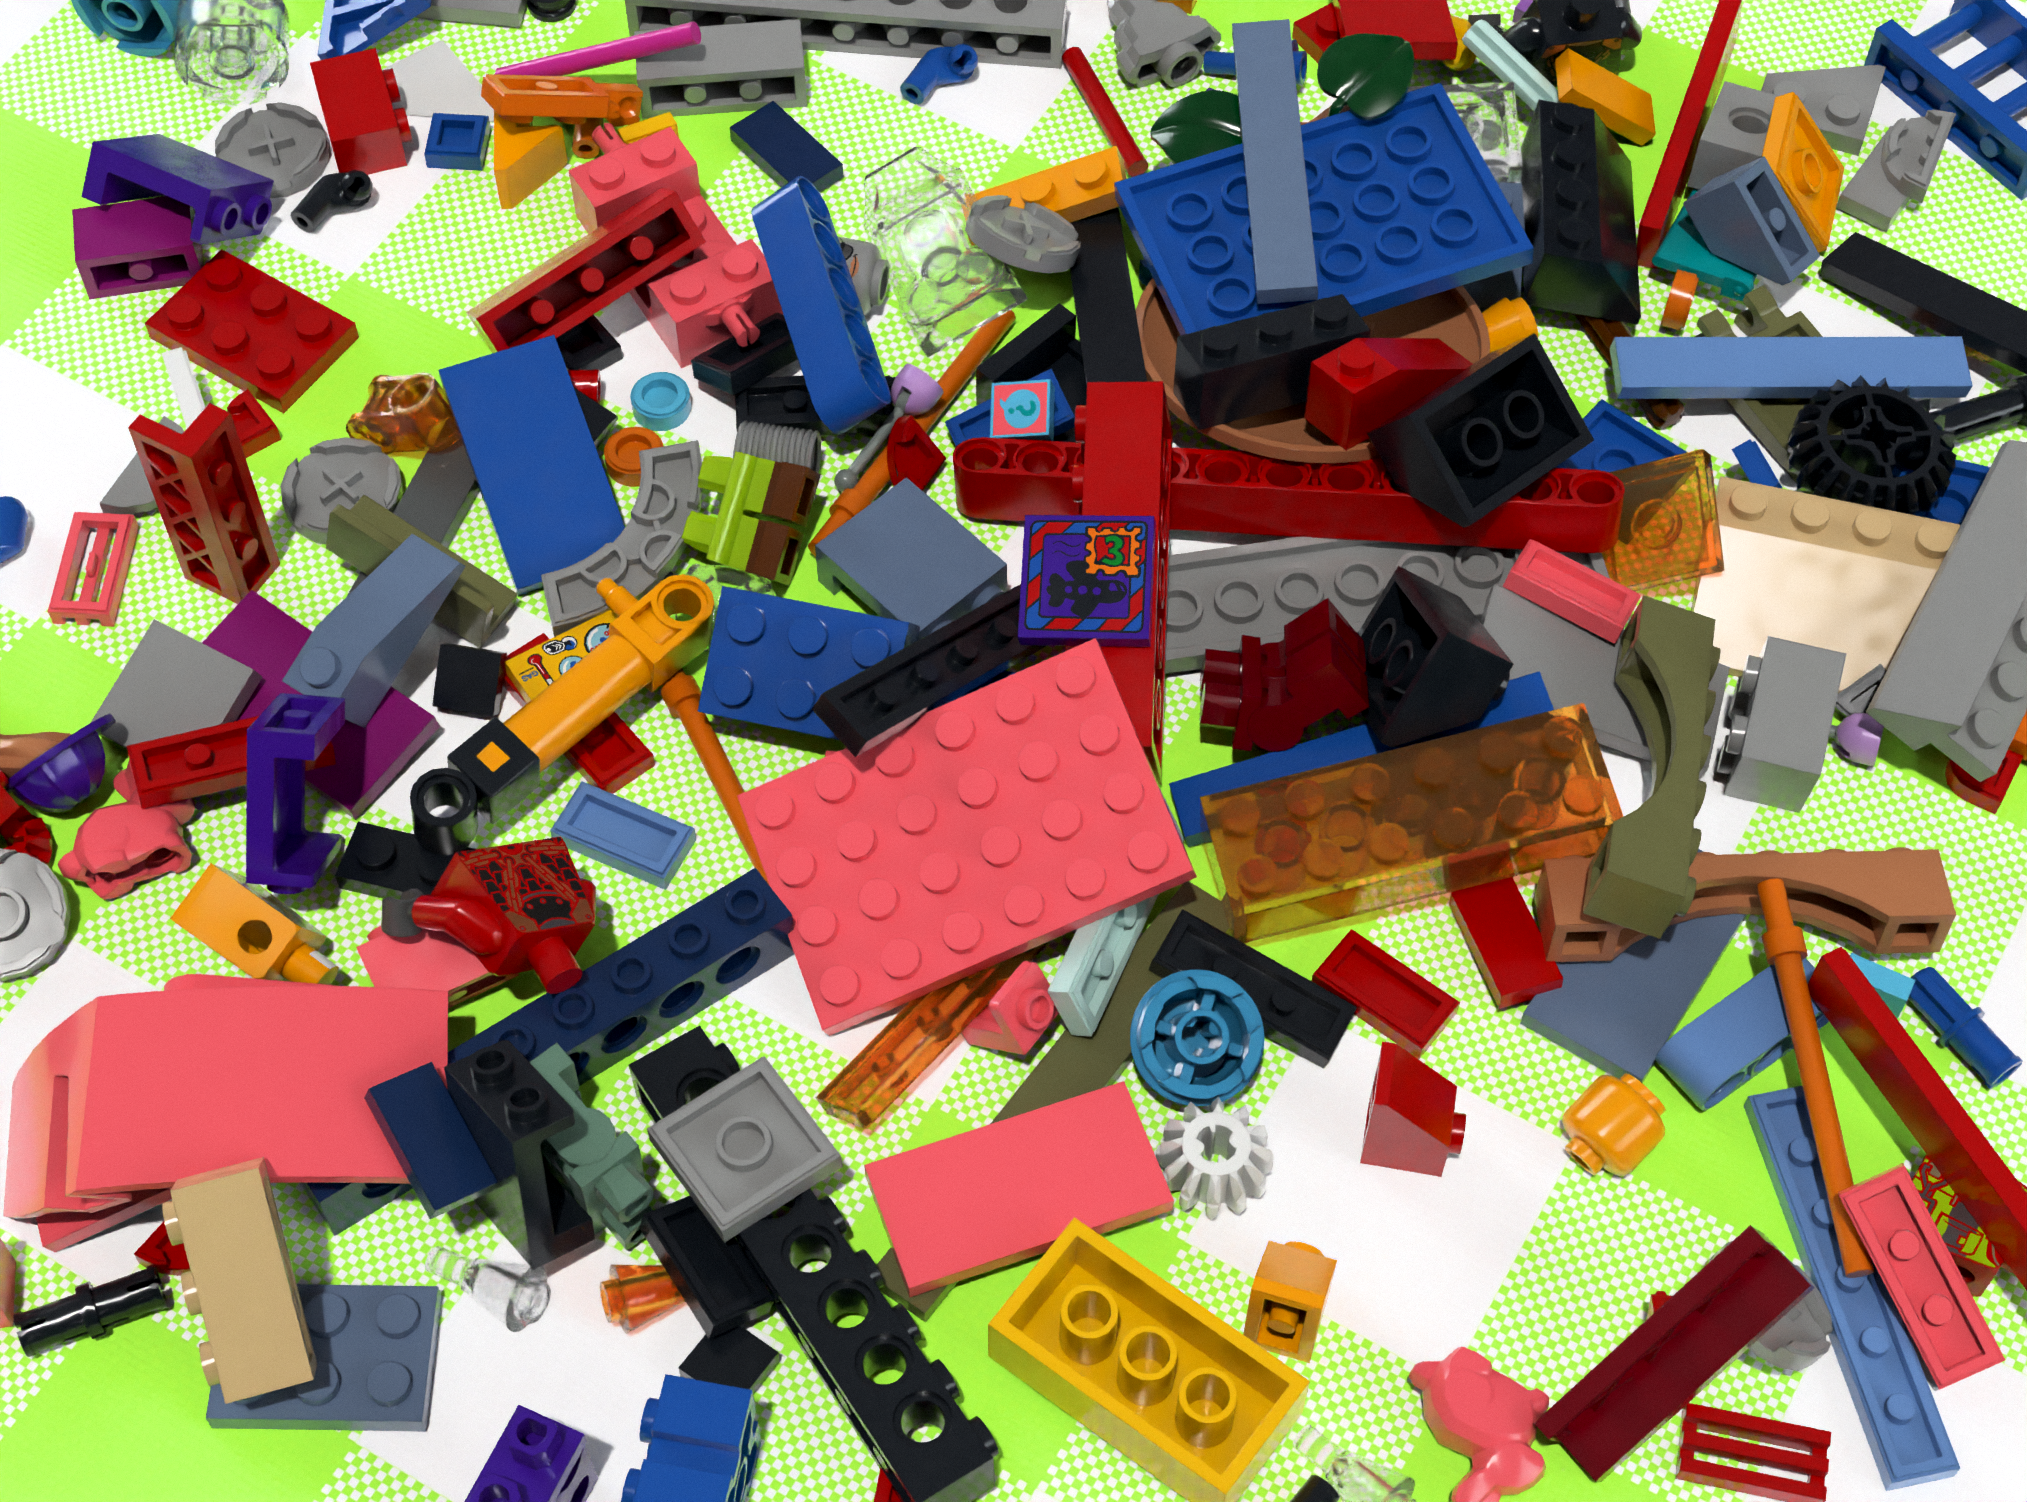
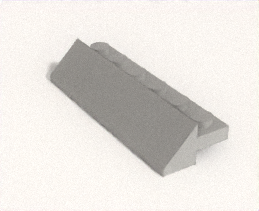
[1866,440,2027,782]

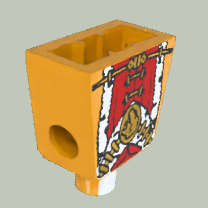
[170,863,339,985]

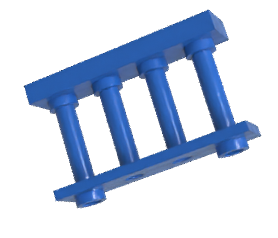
[1864,0,2027,201]

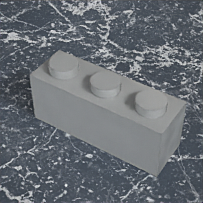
[634,19,807,119]

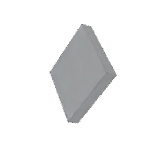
[90,619,262,749]
[647,1056,843,1242]

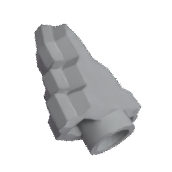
[1107,0,1221,88]

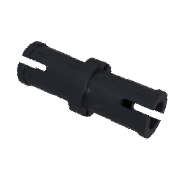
[13,1264,168,1358]

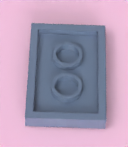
[206,1284,442,1432]

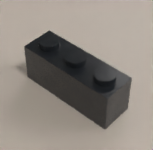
[1173,294,1370,430]

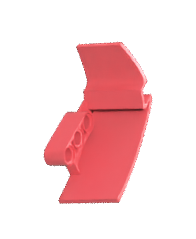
[3,974,448,1218]

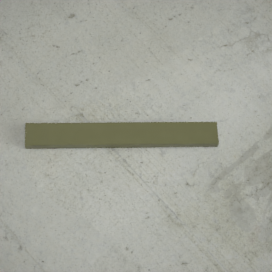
[876,881,1241,1323]

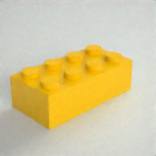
[988,1217,1310,1502]

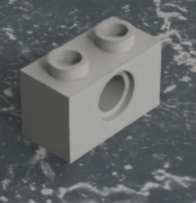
[1687,81,1778,190]

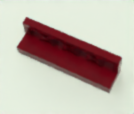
[1534,1225,1815,1482]

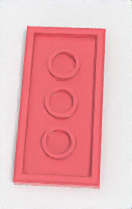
[864,1081,1174,1298]

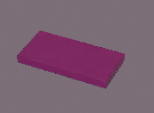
[202,590,440,820]

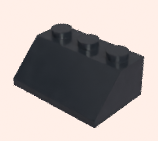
[1367,333,1594,528]
[1357,566,1514,748]

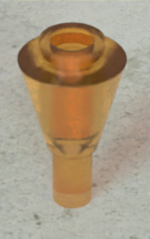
[599,1264,685,1334]

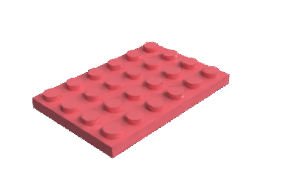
[737,638,1197,1036]

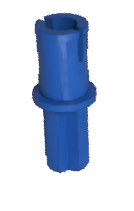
[1908,967,2023,1089]

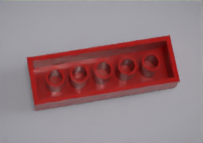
[1065,381,1173,785]

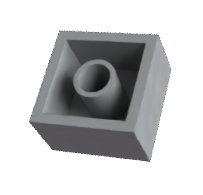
[1717,636,1846,813]

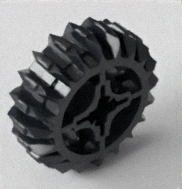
[1787,375,1957,517]

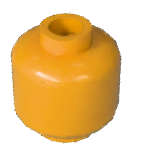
[1562,1073,1666,1176]

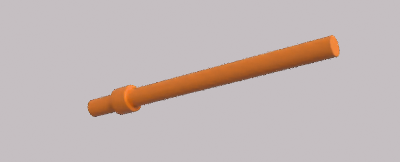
[808,304,1016,557]
[661,668,770,886]
[1757,878,1874,1278]

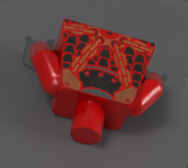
[381,837,597,994]

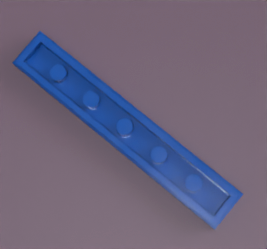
[1169,671,1561,847]

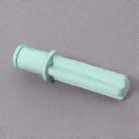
[1462,19,1562,111]

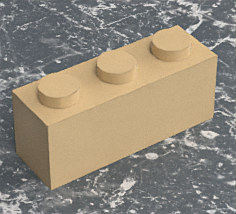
[162,1157,317,1404]

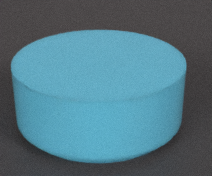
[630,372,691,431]

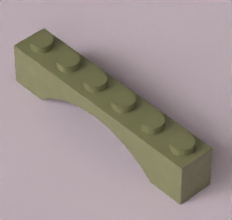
[1583,595,1721,939]

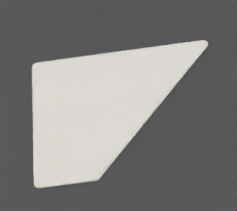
[382,40,494,122]

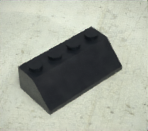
[1519,99,1641,325]

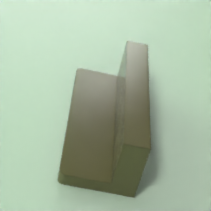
[326,495,518,648]

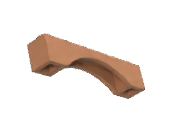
[1534,847,1956,962]

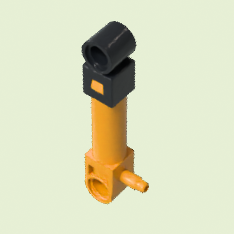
[410,574,714,855]

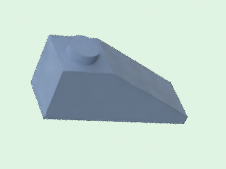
[282,533,466,728]

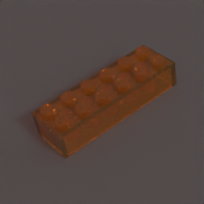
[1200,703,1624,943]

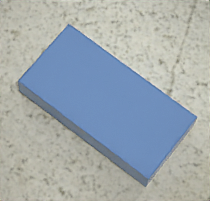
[550,781,697,890]

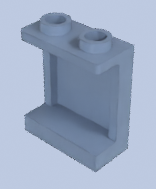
[815,477,1007,640]

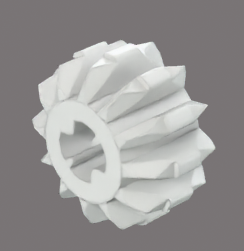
[1156,1097,1274,1220]

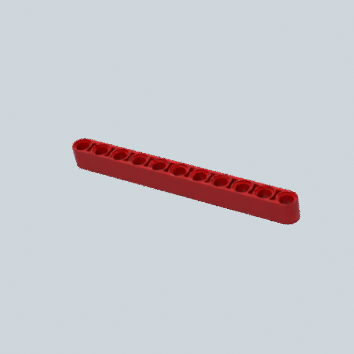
[953,437,1625,553]

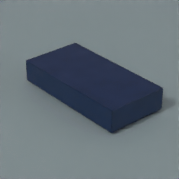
[729,101,844,192]
[364,1062,498,1220]

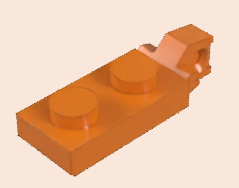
[481,74,643,127]

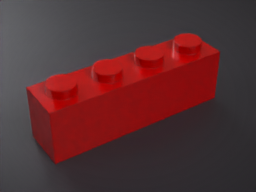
[466,188,706,353]

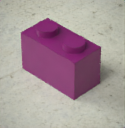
[72,196,204,300]

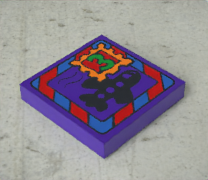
[1018,515,1156,647]

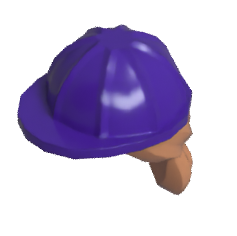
[0,713,116,812]

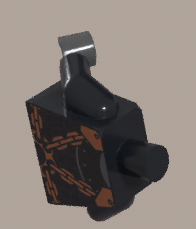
[1468,0,1642,87]

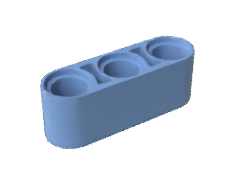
[1655,958,1829,1111]

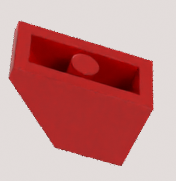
[1360,1041,1466,1177]

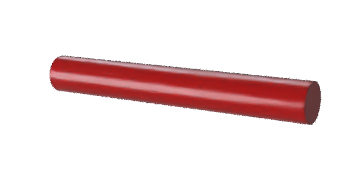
[1062,47,1148,177]

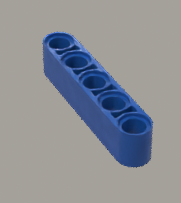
[751,176,891,435]

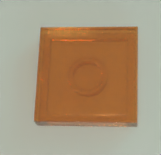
[1602,449,1725,592]

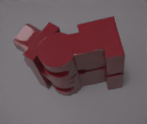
[1199,598,1369,751]

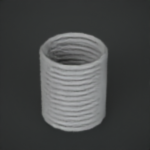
[733,420,821,473]

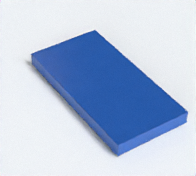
[438,335,625,596]

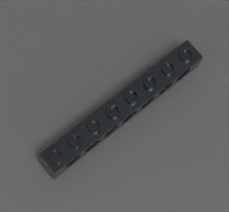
[628,1025,999,1502]

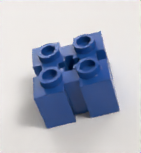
[621,1374,762,1502]

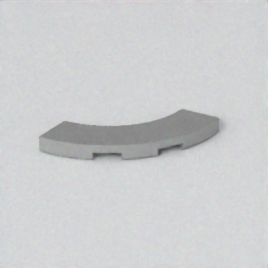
[541,440,703,637]

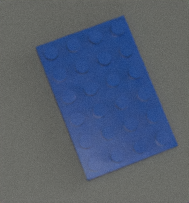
[1114,83,1534,335]

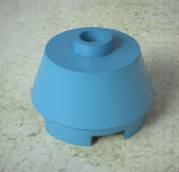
[1130,969,1265,1106]

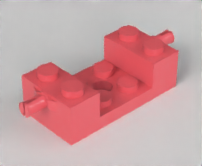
[568,123,783,369]

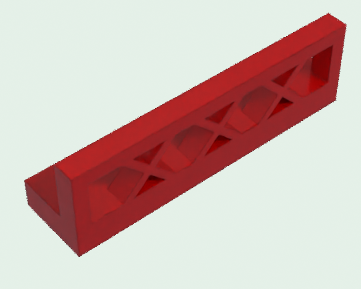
[128,403,280,604]

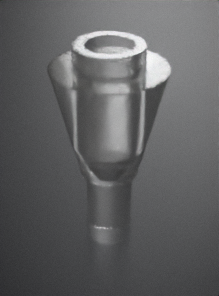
[425,1246,551,1332]
[1292,1424,1417,1502]

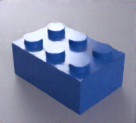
[697,586,920,740]

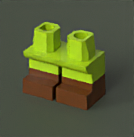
[682,451,821,586]

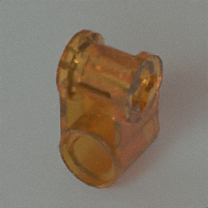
[346,372,460,455]

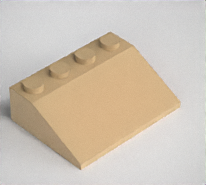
[1691,476,1961,694]

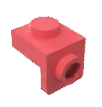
[957,961,1059,1055]

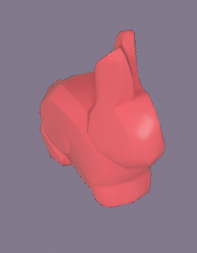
[58,759,196,900]
[1409,1346,1550,1502]

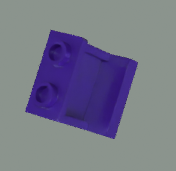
[81,134,274,245]
[246,693,345,894]

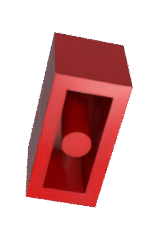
[310,48,413,175]

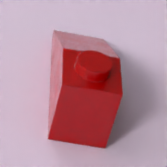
[1305,338,1473,451]

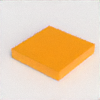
[1762,92,1844,252]

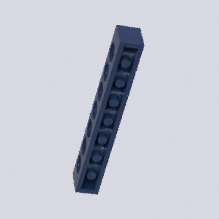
[300,868,794,1237]

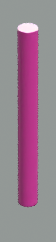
[495,21,701,76]

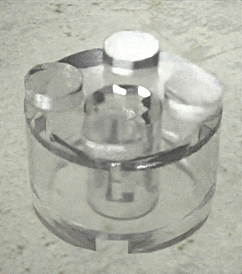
[174,0,290,106]

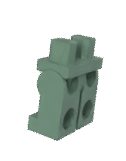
[529,1043,654,1250]

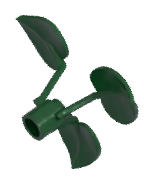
[1150,33,1414,164]

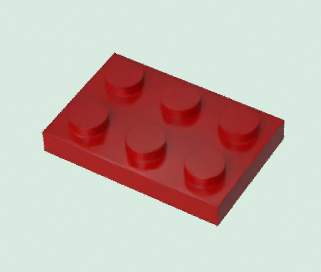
[145,249,359,414]

